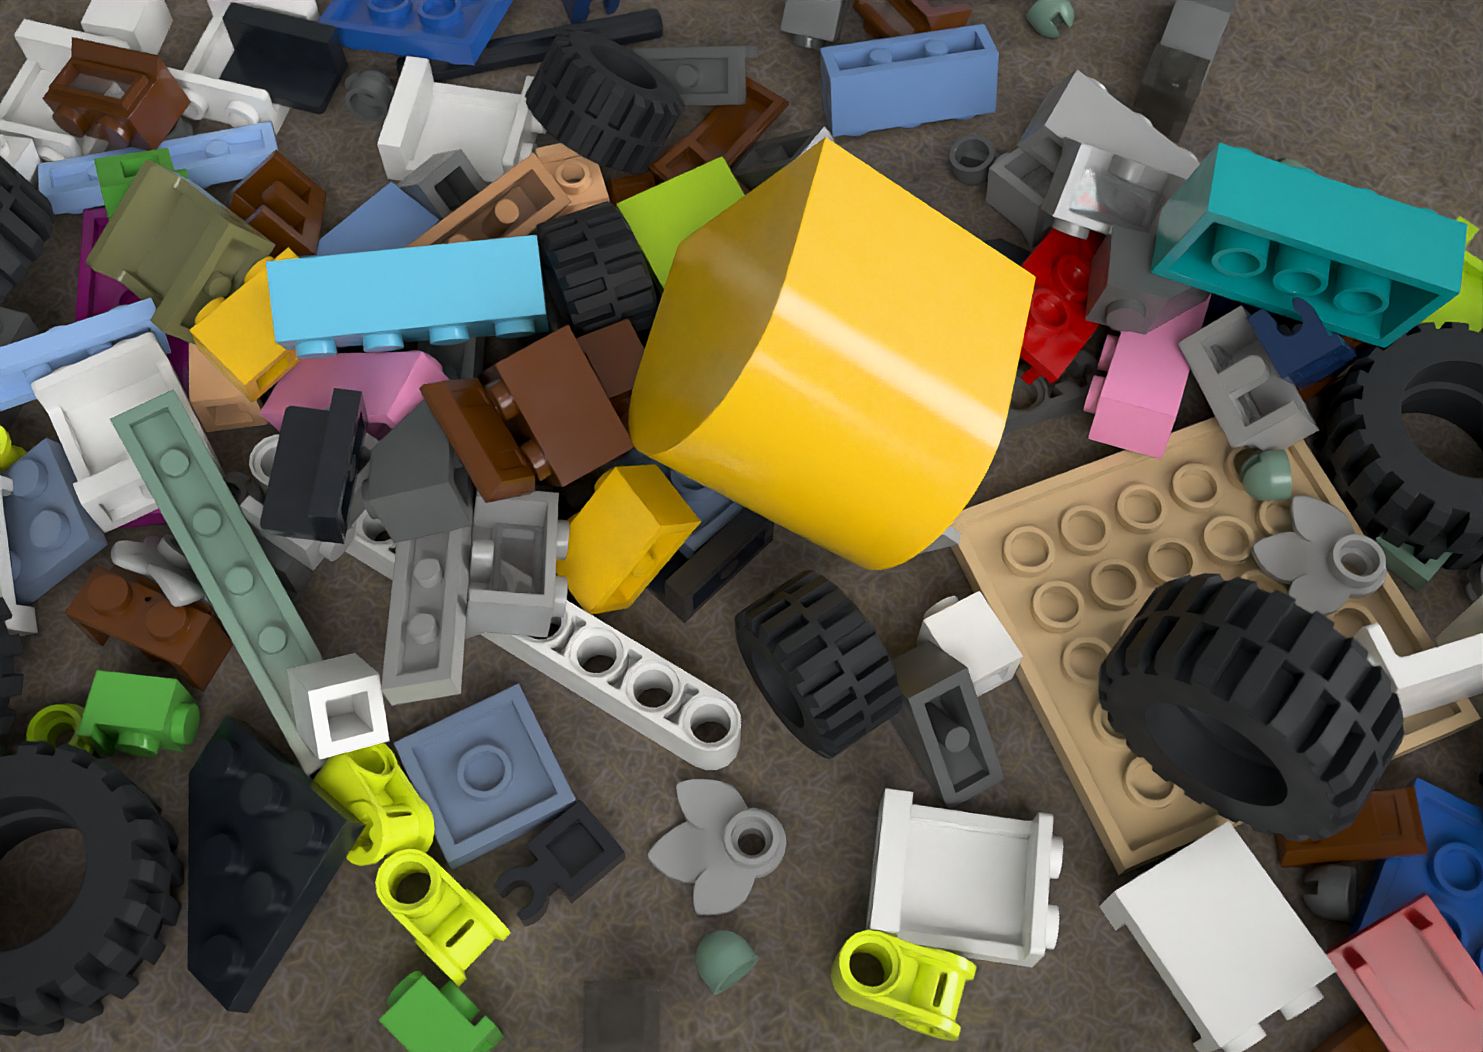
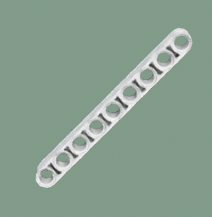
[249,434,741,770]

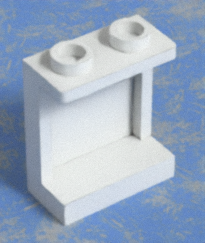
[167,0,320,135]
[0,19,130,164]
[377,56,547,186]
[31,332,226,533]
[1353,595,1483,718]
[865,788,1063,967]
[1099,821,1337,1052]

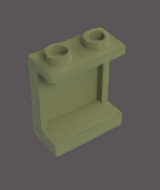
[86,160,275,345]

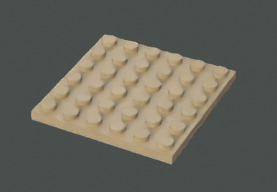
[950,417,1481,876]

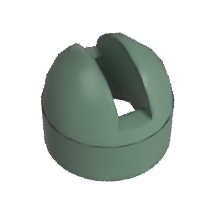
[1026,0,1074,38]
[1240,449,1292,502]
[696,930,759,995]

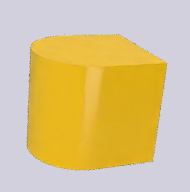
[628,137,1036,570]

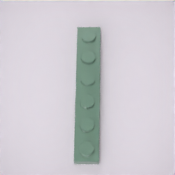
[110,389,329,776]

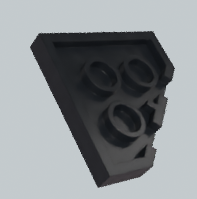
[187,715,366,1013]

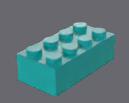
[1150,142,1467,348]

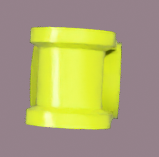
[313,743,435,866]
[375,849,511,987]
[831,930,976,1041]

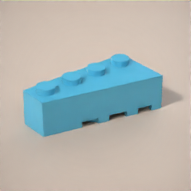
[266,235,549,359]

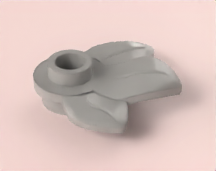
[1251,496,1387,616]
[111,534,220,619]
[648,779,786,916]

